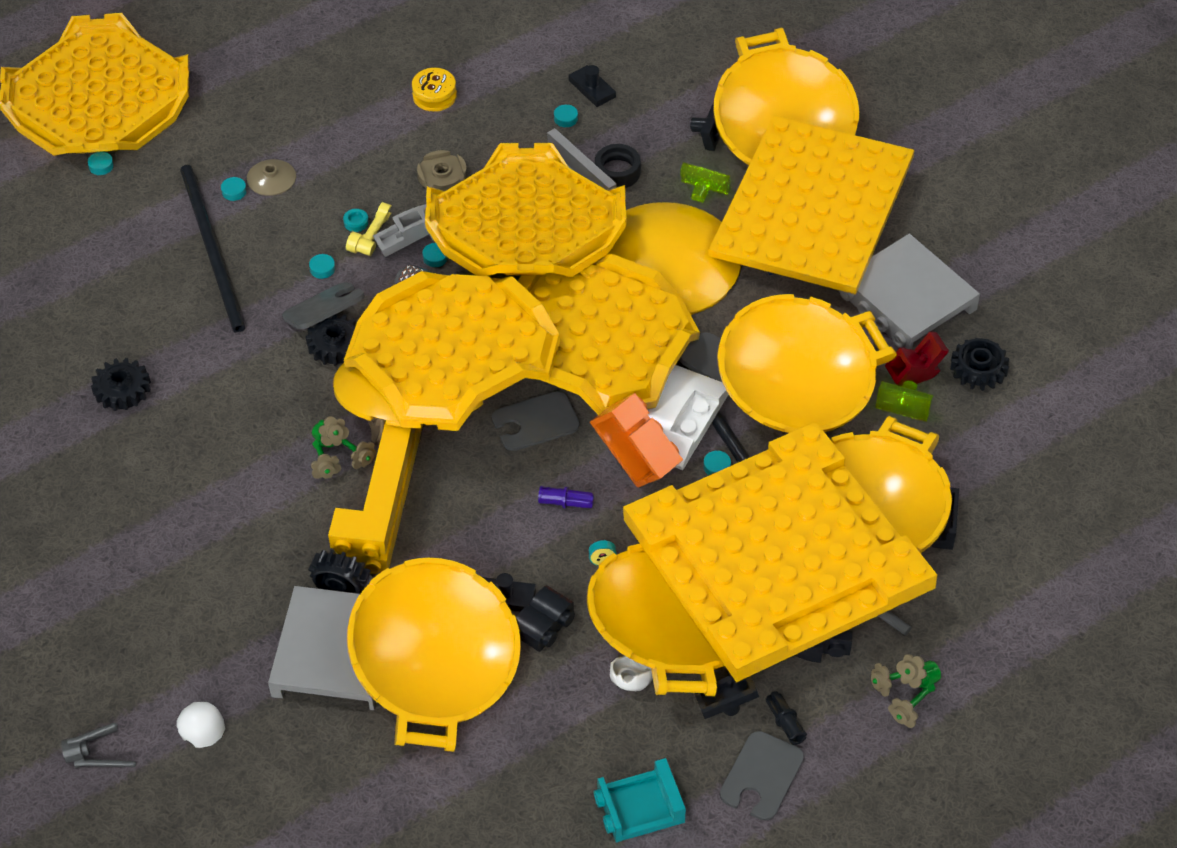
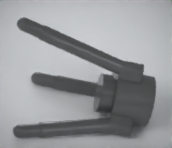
[61,723,136,768]

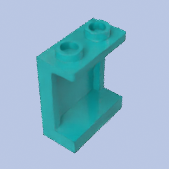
[593,758,686,842]

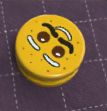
[412,68,457,111]

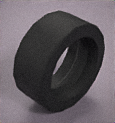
[595,144,641,188]

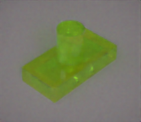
[680,162,731,203]
[875,381,933,422]

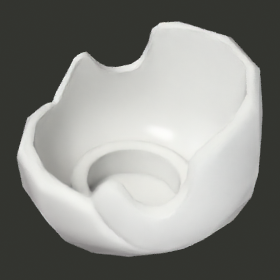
[610,655,653,692]
[177,702,225,748]

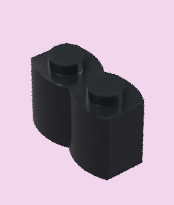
[516,585,575,652]

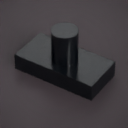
[569,65,616,107]
[690,102,721,151]
[482,573,536,611]
[694,675,759,719]

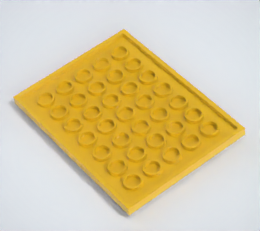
[709,115,914,295]

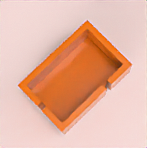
[590,393,683,488]

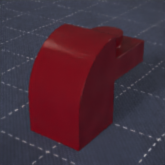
[885,331,949,386]

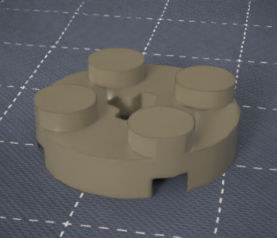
[417,150,467,191]

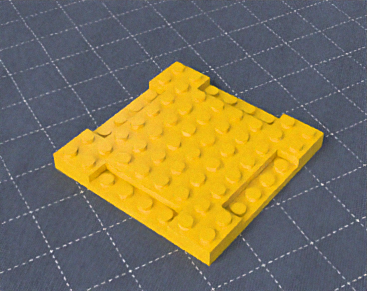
[623,422,937,683]

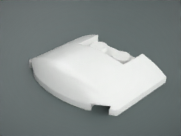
[647,365,729,470]

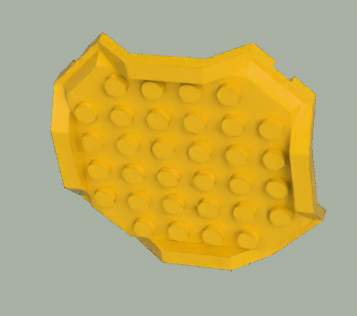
[0,13,189,156]
[425,143,626,277]
[518,254,700,415]
[344,271,560,431]

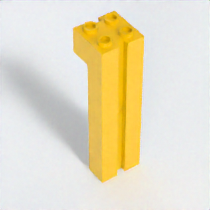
[328,420,423,574]

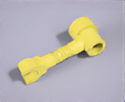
[346,202,392,256]

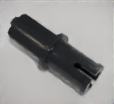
[766,691,807,745]

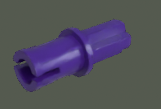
[538,486,594,509]

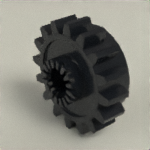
[306,314,356,366]
[950,338,1009,391]
[91,358,151,411]
[308,550,372,594]

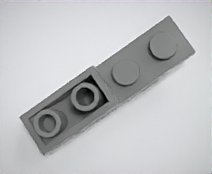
[373,204,433,257]

